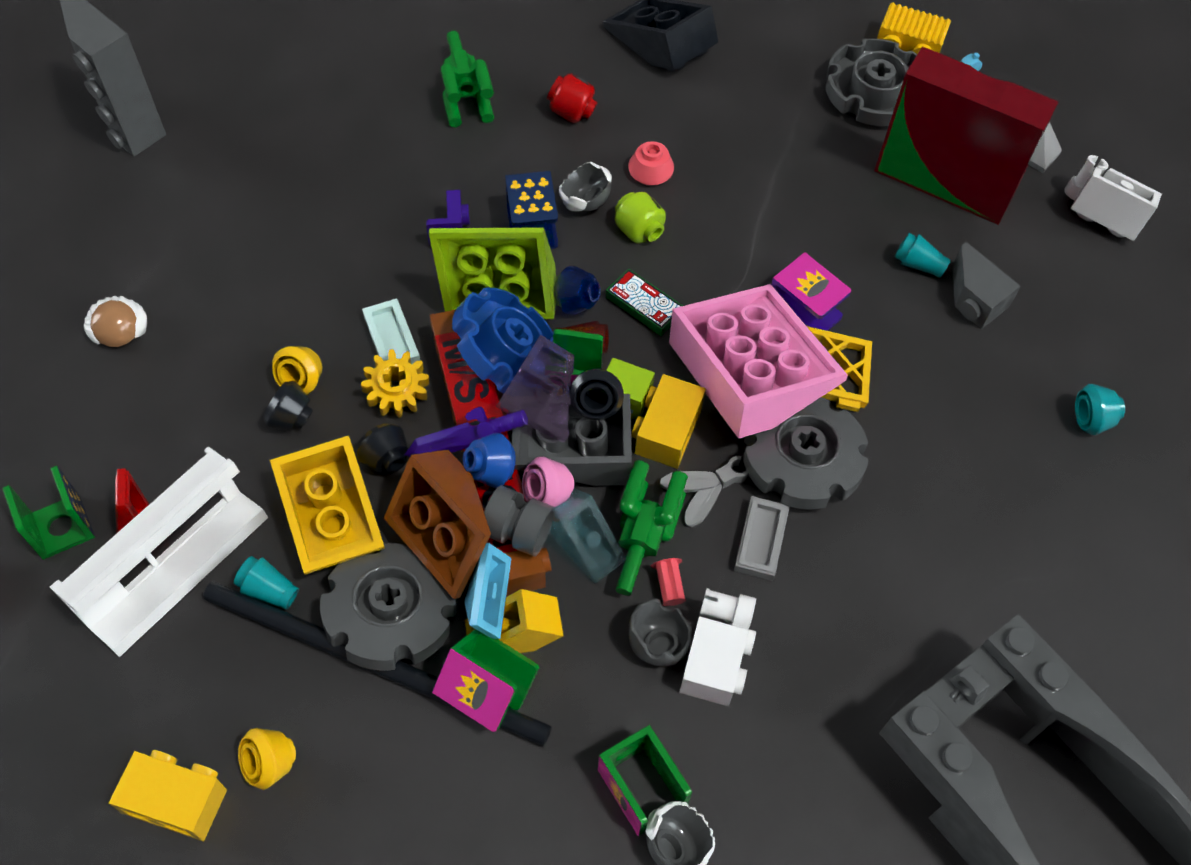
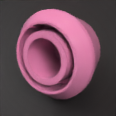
[522,457,574,508]

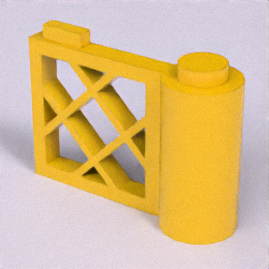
[807,326,872,412]

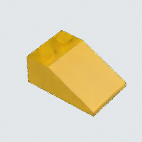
[270,435,385,575]

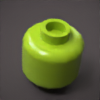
[615,192,666,244]

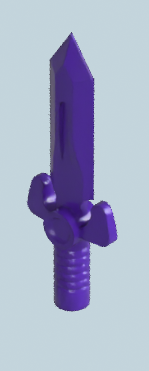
[404,406,528,457]

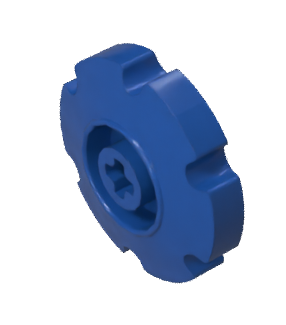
[452,287,563,397]

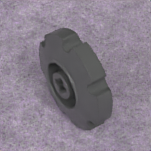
[825,38,917,126]
[743,397,869,510]
[320,543,456,671]

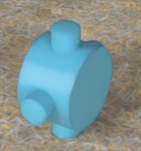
[960,53,982,71]

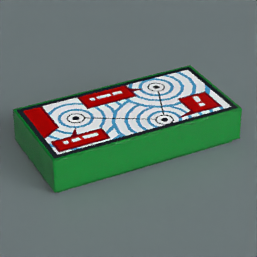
[606,269,683,336]

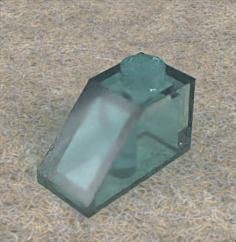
[550,489,626,583]

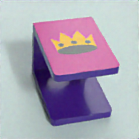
[771,252,851,331]

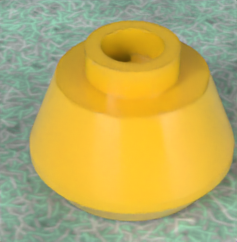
[272,346,322,394]
[238,728,296,790]

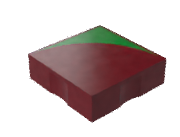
[874,46,1059,225]

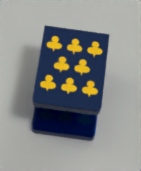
[505,171,558,249]

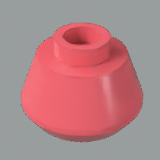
[628,141,674,186]

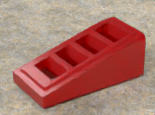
[115,468,149,534]

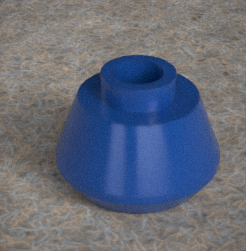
[463,433,516,488]

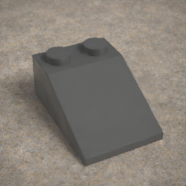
[512,394,632,486]

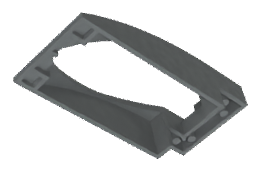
[879,614,1191,865]

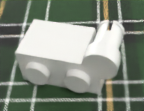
[1064,155,1162,241]
[679,588,757,707]

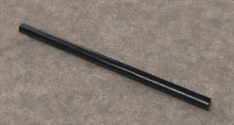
[203,581,552,747]

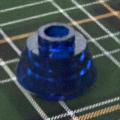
[554,266,601,315]

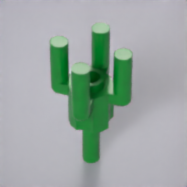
[441,31,494,127]
[615,460,688,596]

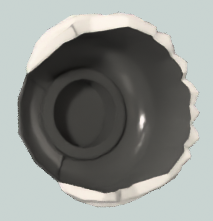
[559,162,612,212]
[646,801,715,865]

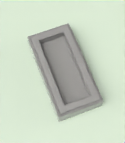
[734,496,790,581]

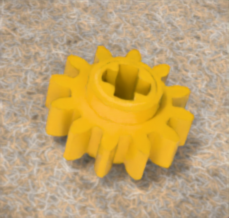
[361,349,429,418]

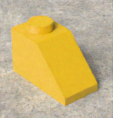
[465,589,564,653]

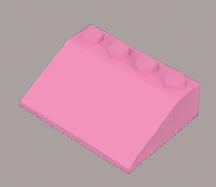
[669,284,848,439]

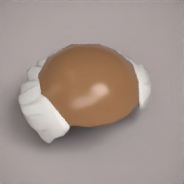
[84,296,147,347]

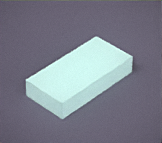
[362,298,420,364]

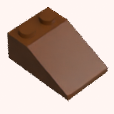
[384,450,491,599]

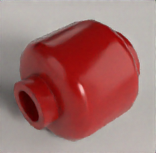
[547,73,598,124]

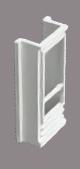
[50,446,268,657]

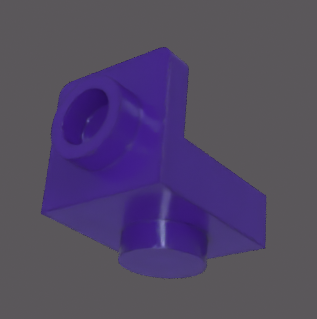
[426,190,470,246]

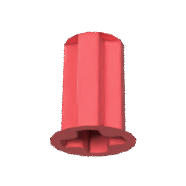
[651,558,686,606]

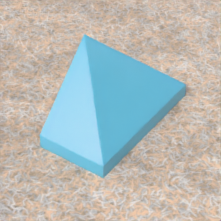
[464,543,512,639]

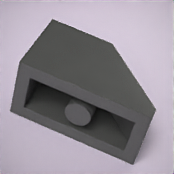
[952,241,1021,329]

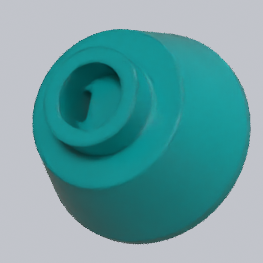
[1075,384,1125,435]

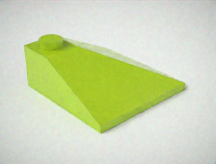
[429,228,558,319]

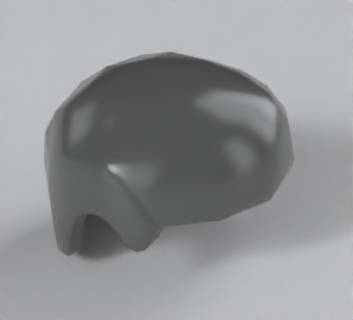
[629,599,692,667]

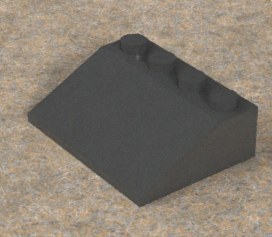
[59,0,166,157]

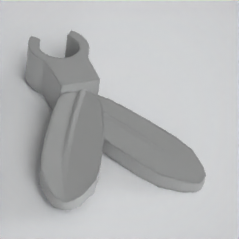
[660,456,749,527]

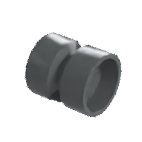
[484,485,556,557]

